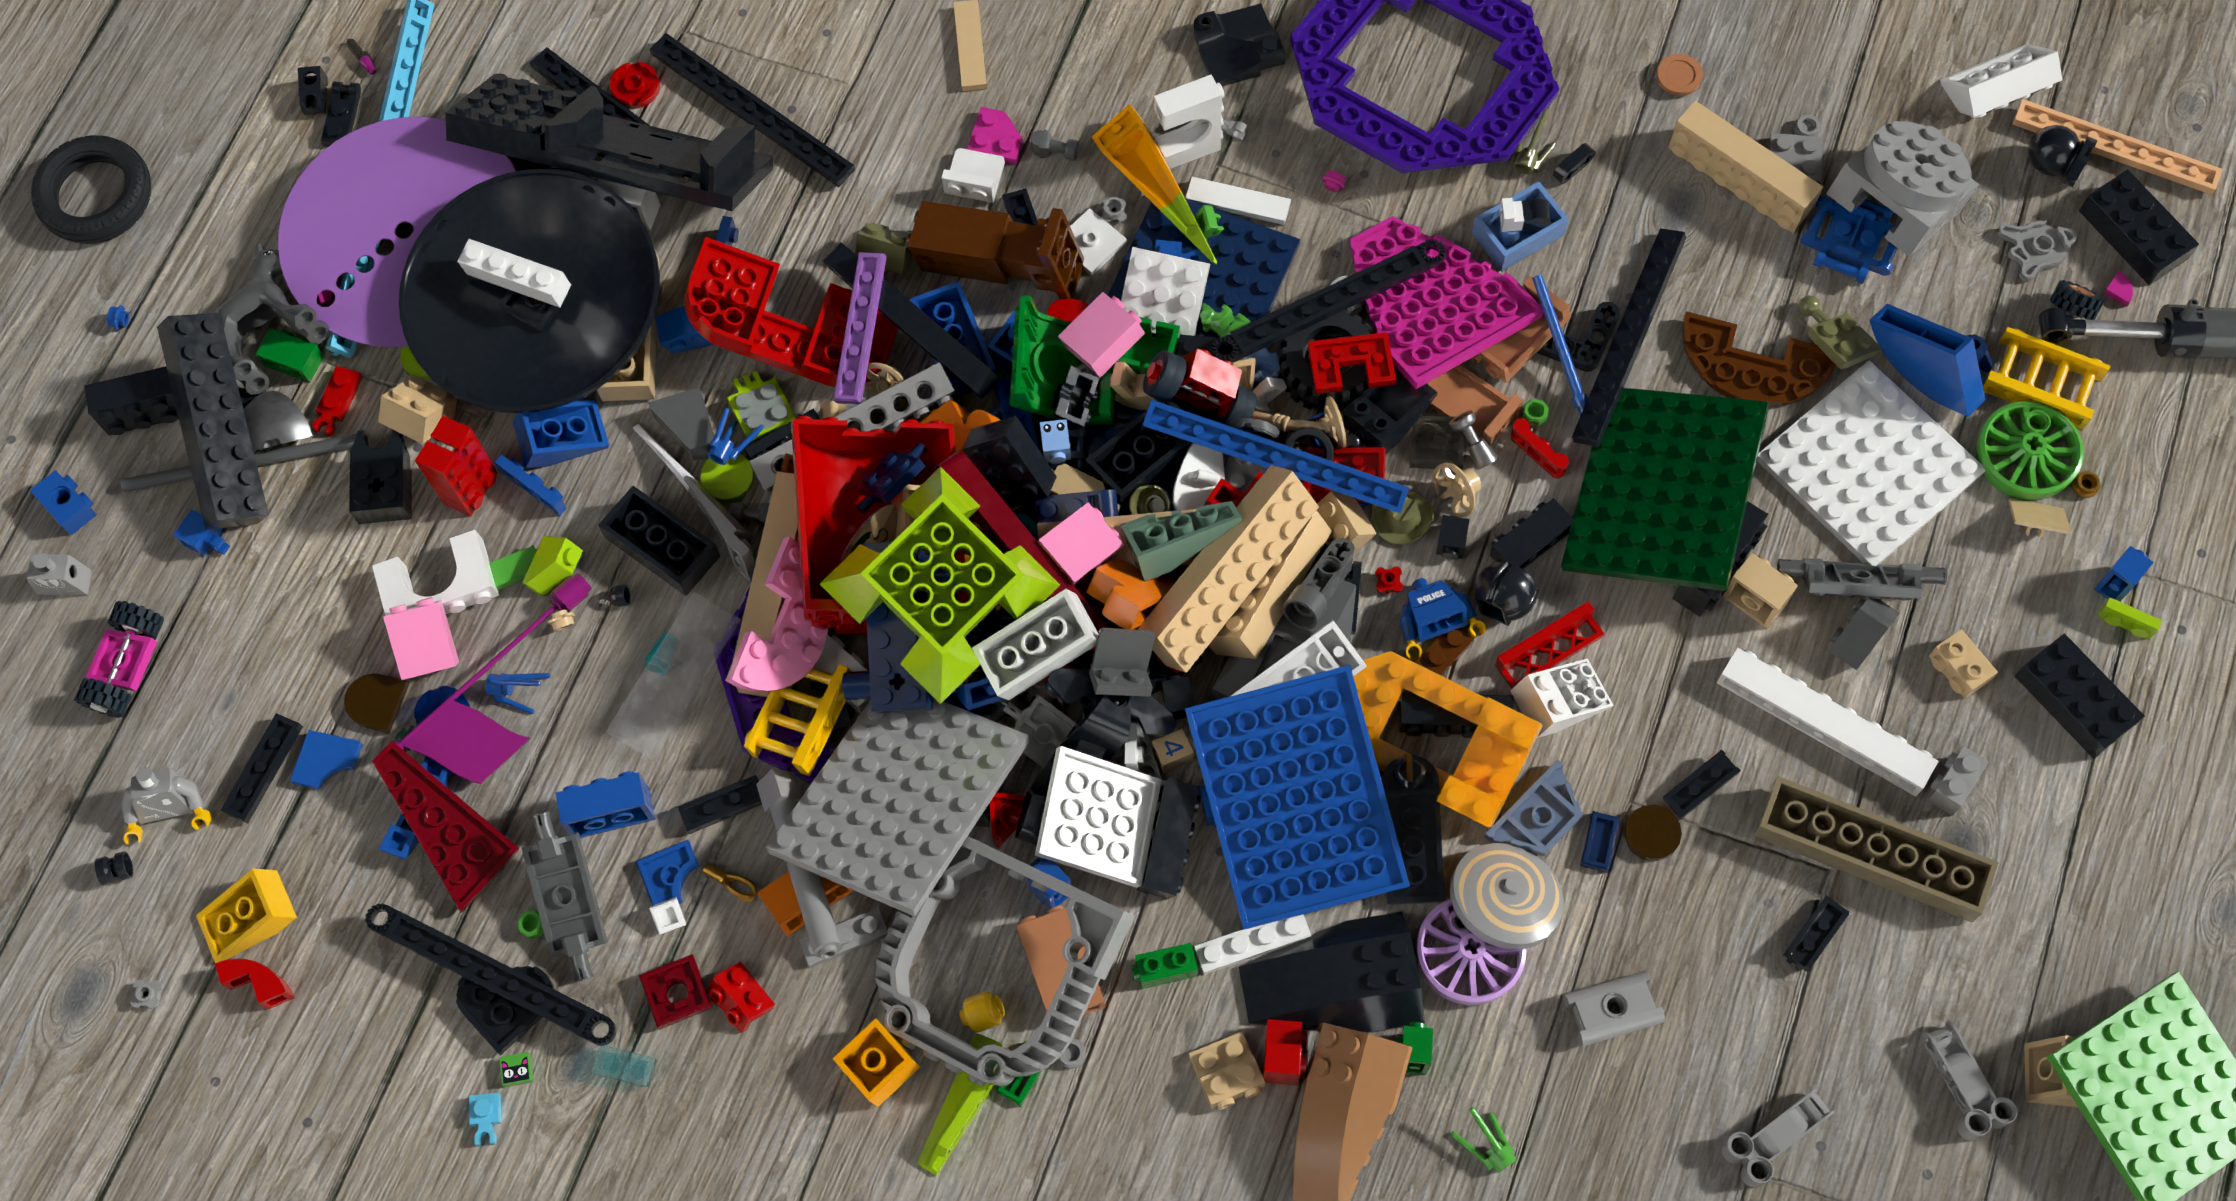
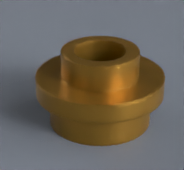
[2072,471,2100,498]

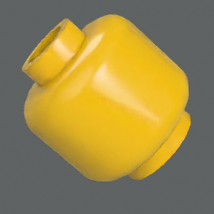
[959,991,1005,1033]

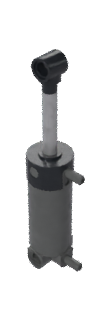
[2039,299,2236,359]

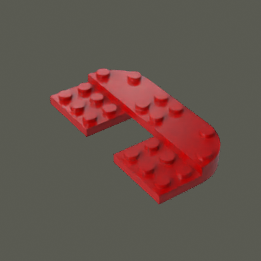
[685,237,898,387]

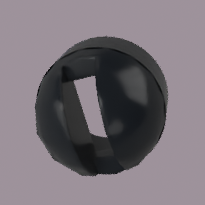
[608,584,631,607]

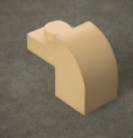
[1110,362,1159,410]

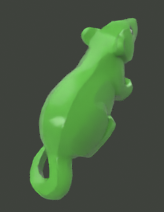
[1199,303,1269,347]

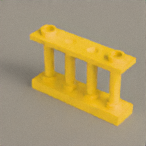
[1982,327,2110,430]
[744,664,852,776]

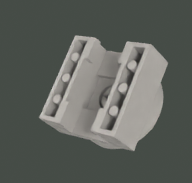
[1826,121,1979,257]

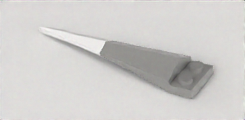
[633,424,756,583]

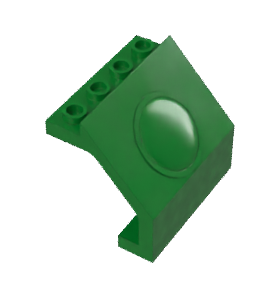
[1010,296,1116,426]

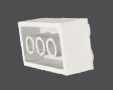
[972,589,1099,700]

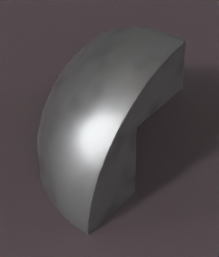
[244,391,313,451]

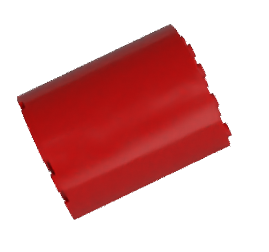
[791,416,969,635]

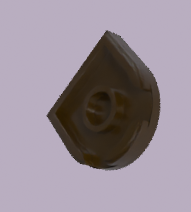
[344,673,409,734]

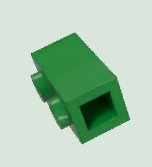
[1131,943,1198,989]

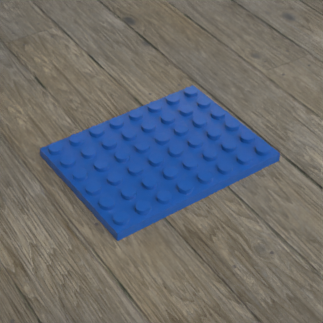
[1185,665,1410,929]

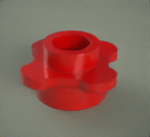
[1375,566,1403,593]

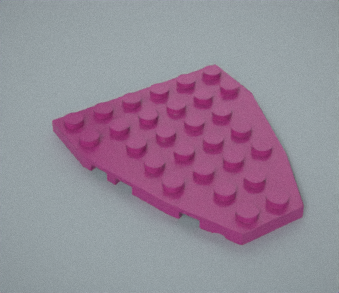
[1350,216,1544,389]

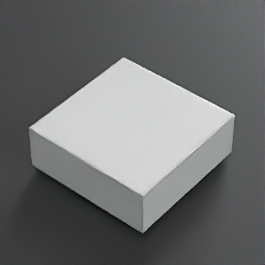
[649,897,686,935]

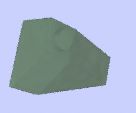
[1121,501,1242,582]

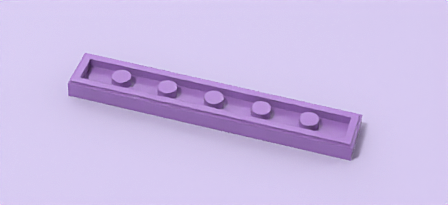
[833,252,887,405]

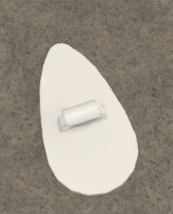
[1173,443,1225,510]

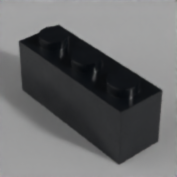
[1489,498,1574,569]

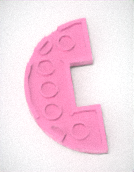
[725,537,828,691]

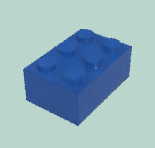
[555,771,655,838]

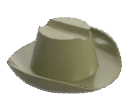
[1372,489,1434,545]

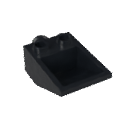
[1343,365,1438,454]

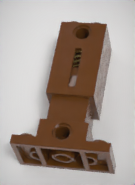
[907,201,1085,299]

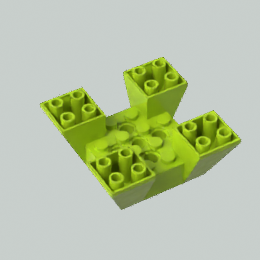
[820,467,1060,704]

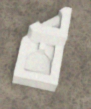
[1253,377,1287,413]

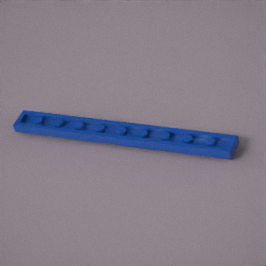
[1143,400,1409,513]

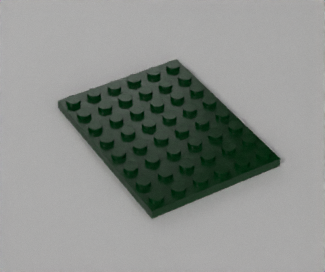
[1561,388,1769,591]

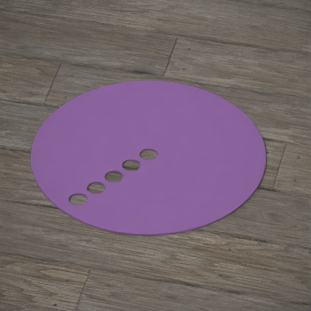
[278,117,516,347]

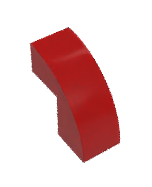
[214,959,295,1009]

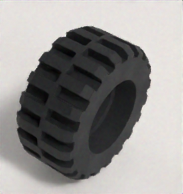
[1279,310,1373,413]

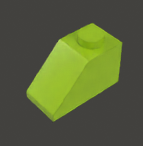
[522,536,583,596]

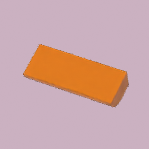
[757,871,854,937]

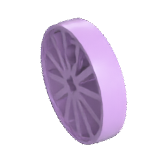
[1416,899,1526,1006]

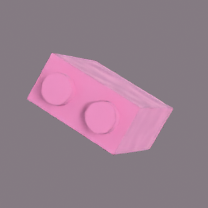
[1058,292,1145,378]
[1038,503,1124,587]
[383,597,459,680]

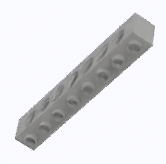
[750,362,957,492]

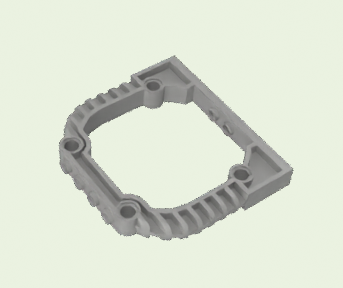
[875,836,1135,1086]

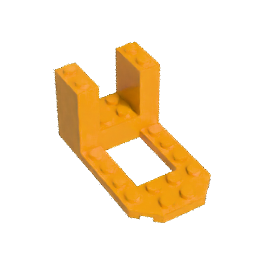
[1353,651,1543,827]

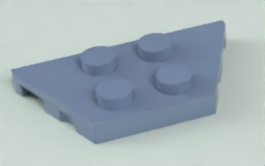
[1484,759,1583,856]

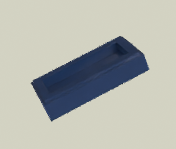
[1580,811,1620,873]

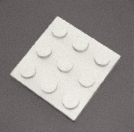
[1121,247,1210,336]

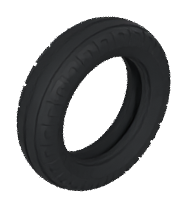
[31,135,151,244]

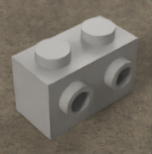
[1927,746,1989,816]

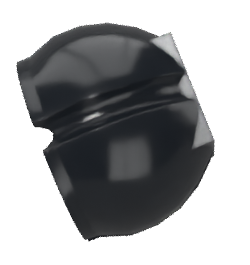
[1475,559,1539,626]

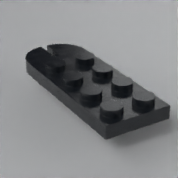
[1382,754,1445,905]

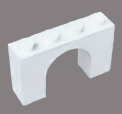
[1154,74,1224,169]
[372,530,499,615]

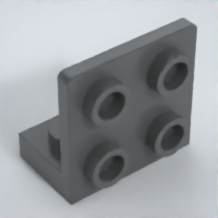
[1089,628,1156,697]

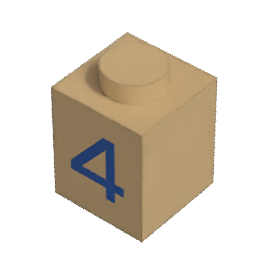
[1152,729,1196,774]

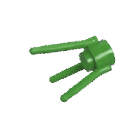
[1451,1107,1517,1173]

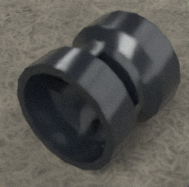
[94,851,133,885]

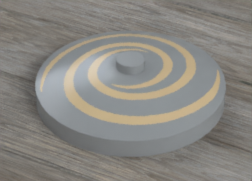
[1450,843,1564,950]

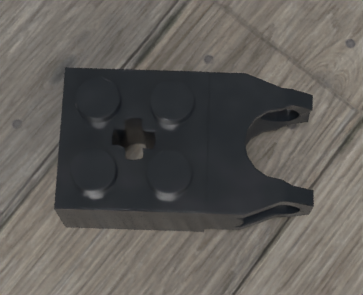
[349,430,412,524]

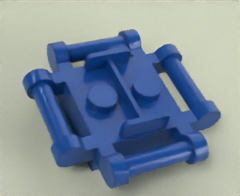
[1801,196,1898,284]

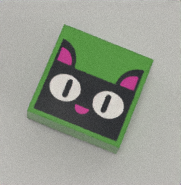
[500,1052,533,1087]

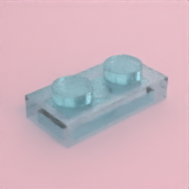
[592,1046,657,1088]

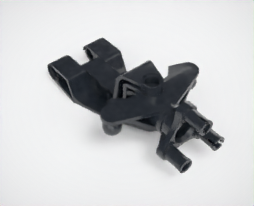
[1015,626,1176,846]

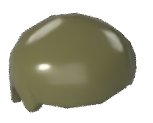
[1129,485,1172,515]

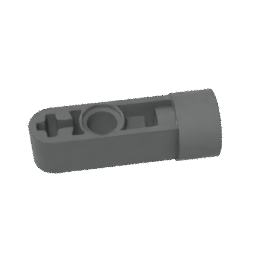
[1282,538,1355,630]

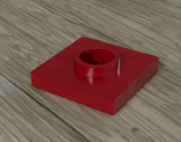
[639,954,713,1030]

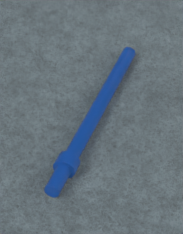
[1532,274,1588,416]

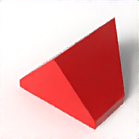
[989,793,1025,849]

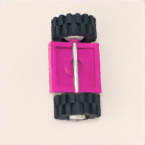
[74,601,164,718]

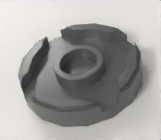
[1227,418,1280,442]

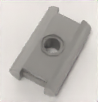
[1563,970,1665,1047]

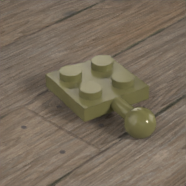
[1798,295,1882,370]

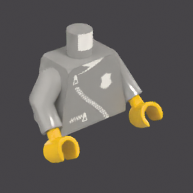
[121,767,212,844]

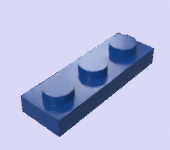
[495,454,567,516]

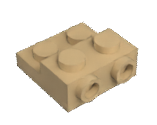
[1189,1032,1265,1110]

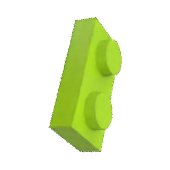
[2097,597,2163,639]

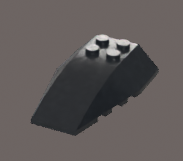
[1239,912,1425,1033]

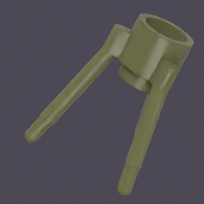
[1511,109,1557,174]

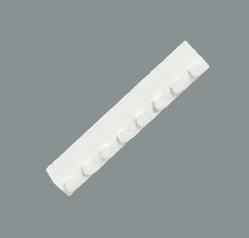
[1717,647,1939,797]

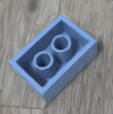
[1472,181,1569,272]

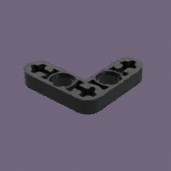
[1537,302,1620,372]

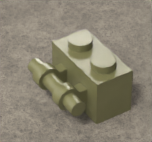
[855,223,912,275]

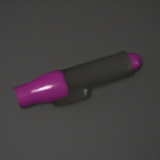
[346,38,377,75]

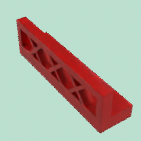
[1495,601,1605,689]

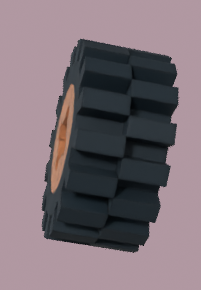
[2050,280,2105,320]

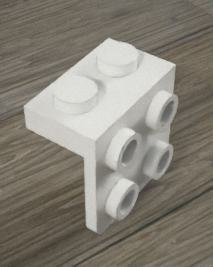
[942,148,1005,203]

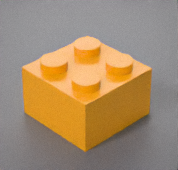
[832,1018,921,1107]

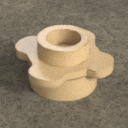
[547,609,575,632]

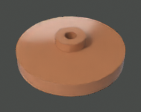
[1657,54,1703,96]

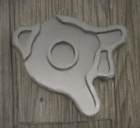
[1997,221,2077,282]

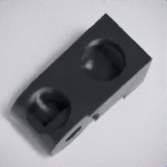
[298,66,328,115]

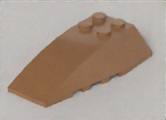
[1293,1023,1413,1201]

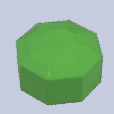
[1522,399,1549,426]
[518,909,544,939]

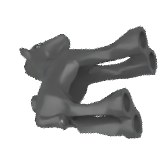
[214,243,330,395]

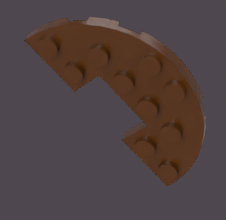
[1682,311,1836,407]

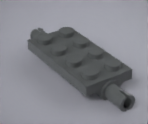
[1777,558,1947,601]
[521,811,608,982]

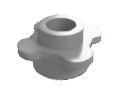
[1101,197,1127,222]
[130,980,162,1009]

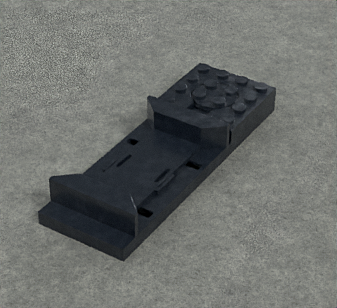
[445,73,773,211]

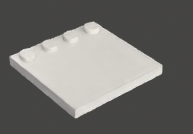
[1035,746,1162,888]

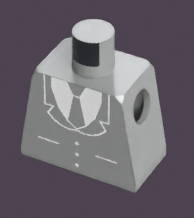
[27,553,92,596]

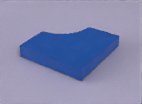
[290,730,363,790]
[636,840,699,905]

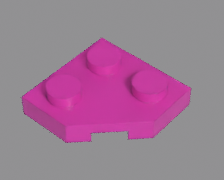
[967,107,1023,165]

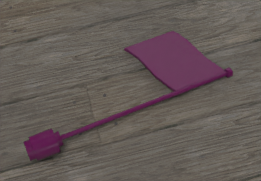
[394,573,592,784]

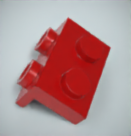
[707,961,775,1033]

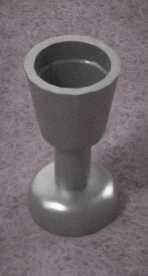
[1449,410,1498,470]

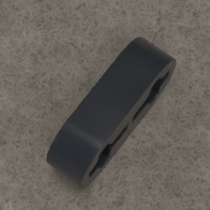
[1553,143,1596,184]

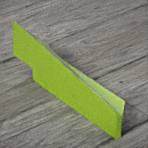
[917,1033,1003,1176]

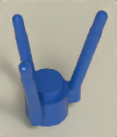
[707,408,764,465]
[485,673,551,714]

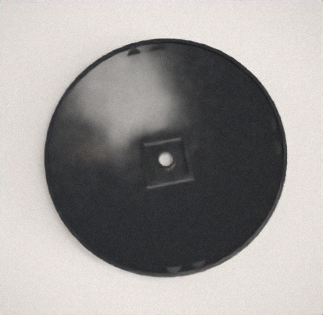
[399,169,660,413]

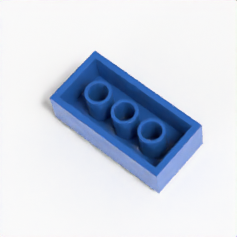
[910,281,997,398]

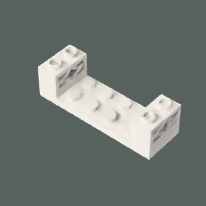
[1229,619,1367,697]

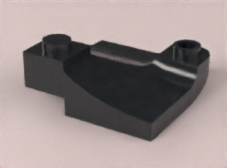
[1193,3,1285,87]

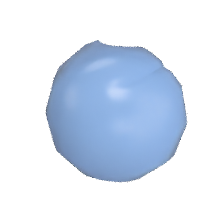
[1242,348,1280,383]

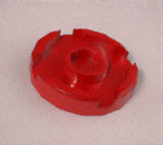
[609,62,660,109]

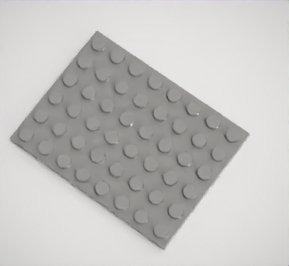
[767,683,1030,917]

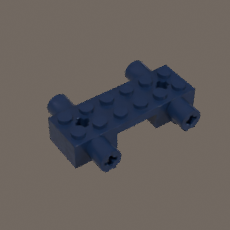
[837,541,958,713]

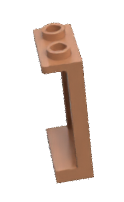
[1470,276,1571,383]
[1427,364,1523,447]
[1016,906,1106,1016]

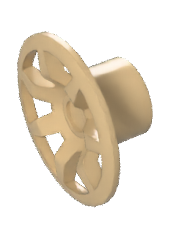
[863,363,907,414]
[1433,463,1481,517]

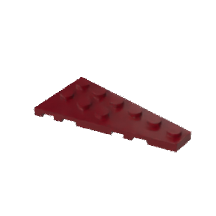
[372,741,519,913]

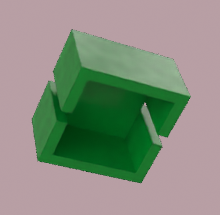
[1117,317,1180,374]

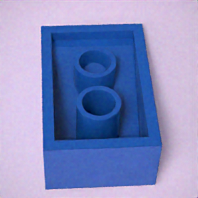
[512,399,609,468]

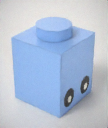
[1040,419,1071,464]

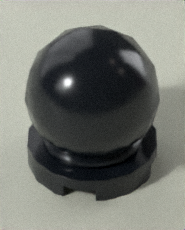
[2028,125,2098,188]

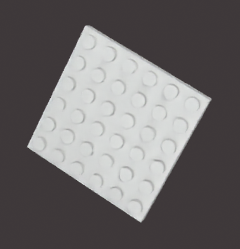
[1757,360,1985,566]

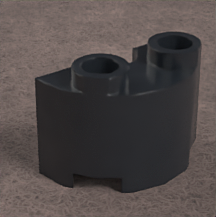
[1051,366,1099,427]

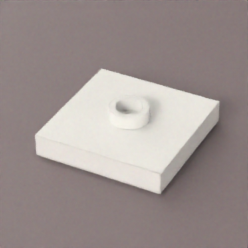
[1070,208,1127,276]

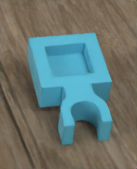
[469,1093,501,1146]

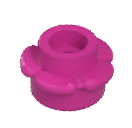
[1322,170,1346,192]

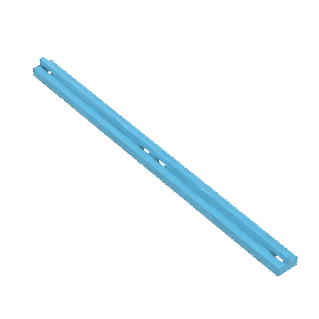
[326,0,434,358]

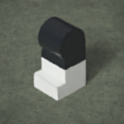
[1499,198,1551,232]

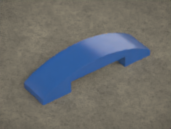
[379,756,452,860]

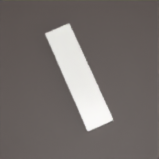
[1185,177,1291,225]

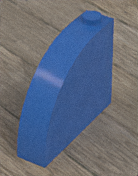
[1870,304,1985,417]

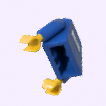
[1400,578,1486,660]

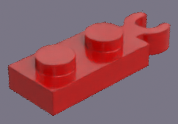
[312,366,363,437]

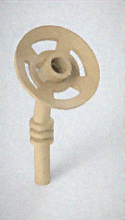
[1251,396,1346,448]

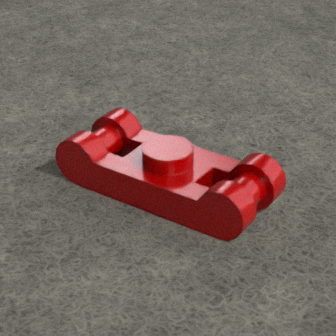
[1510,418,1569,479]

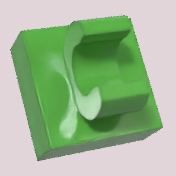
[1194,205,1224,241]

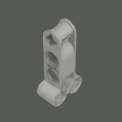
[1922,1021,2018,1141]
[1721,1088,1835,1188]

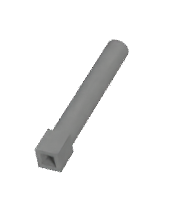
[756,768,842,959]

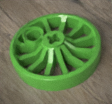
[1976,401,2084,501]

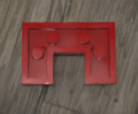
[1308,332,1396,394]
[1304,447,1386,503]

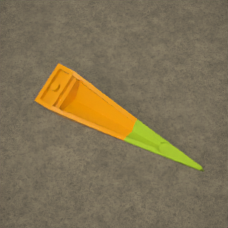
[1091,104,1217,264]

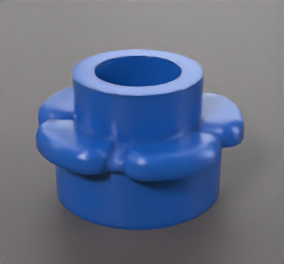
[107,305,129,330]

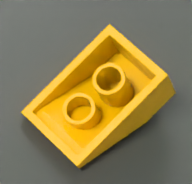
[196,868,297,963]

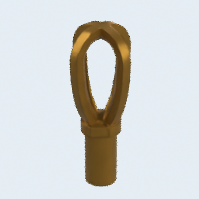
[703,864,758,902]

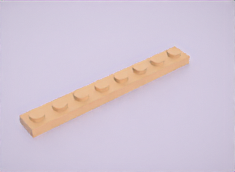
[2012,99,2223,195]

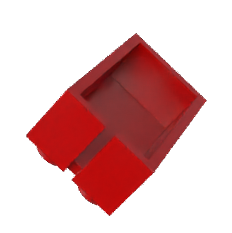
[415,416,498,516]

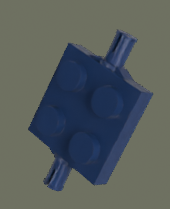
[856,442,927,514]

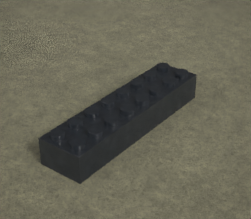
[157,313,269,530]

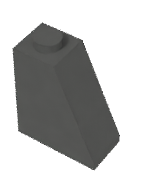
[648,387,715,460]

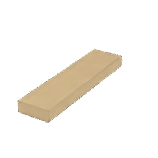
[953,0,987,91]

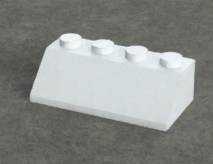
[1940,44,2062,118]

